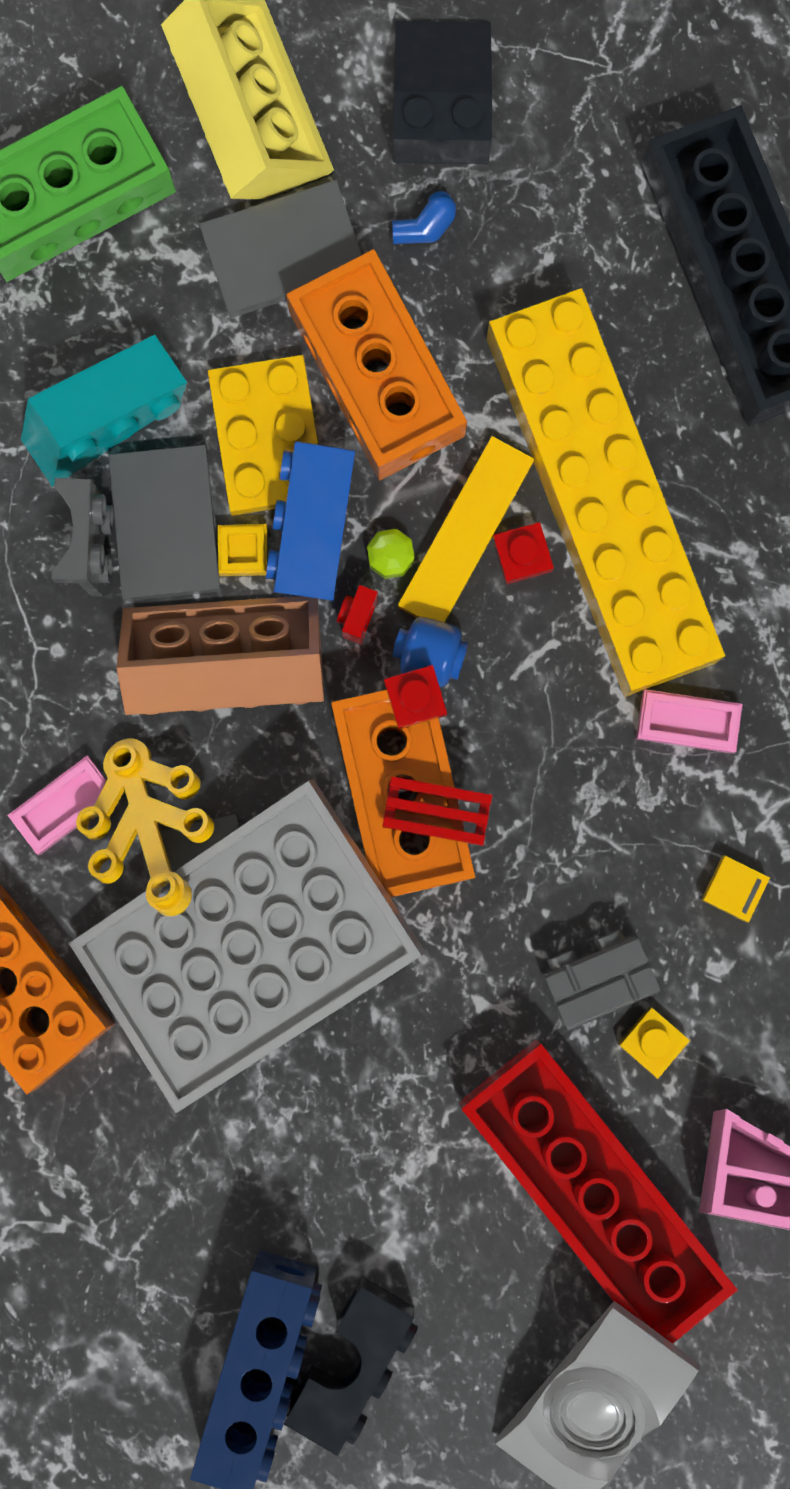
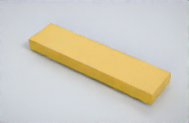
[398,436,535,623]

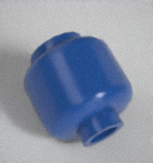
[392,617,468,688]

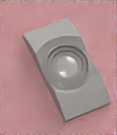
[495,1301,700,1489]

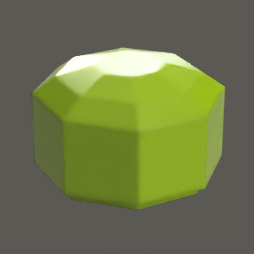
[367,529,414,579]

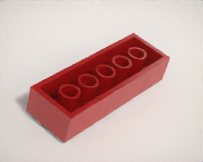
[459,1039,738,1344]

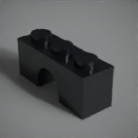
[284,1276,418,1456]

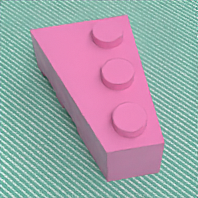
[699,1109,790,1230]

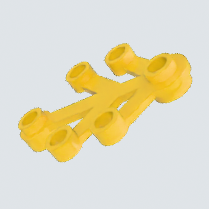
[76,738,214,916]

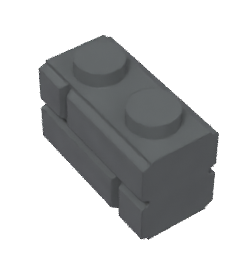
[540,929,660,1031]

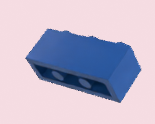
[266,441,355,601]

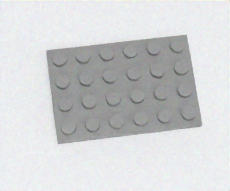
[69,779,426,1113]

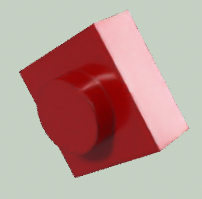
[492,522,554,585]
[337,585,378,645]
[384,665,447,730]

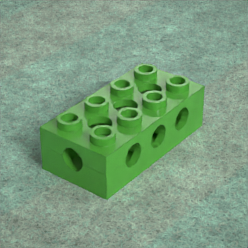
[0,86,176,282]

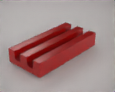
[382,776,493,846]

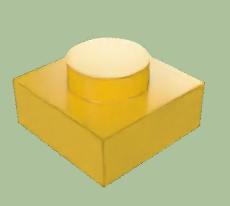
[618,1006,690,1079]

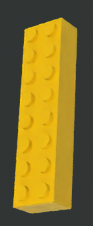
[486,288,725,697]

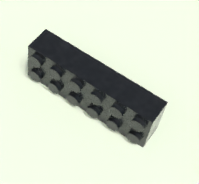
[642,106,790,427]

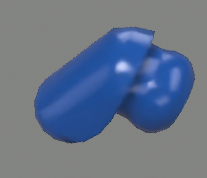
[392,191,456,244]

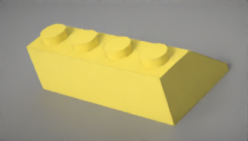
[161,0,334,199]

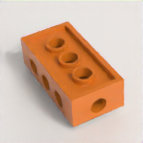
[286,249,467,481]
[331,690,475,897]
[0,884,115,1095]

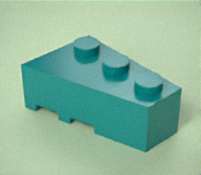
[21,335,187,487]

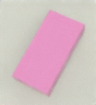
[636,689,742,754]
[8,756,107,855]

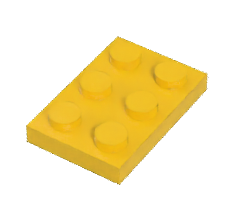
[208,355,318,516]

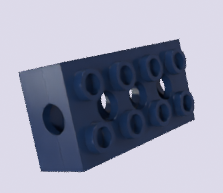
[190,1250,323,1489]

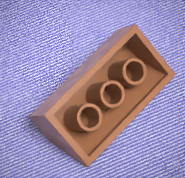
[116,596,324,715]

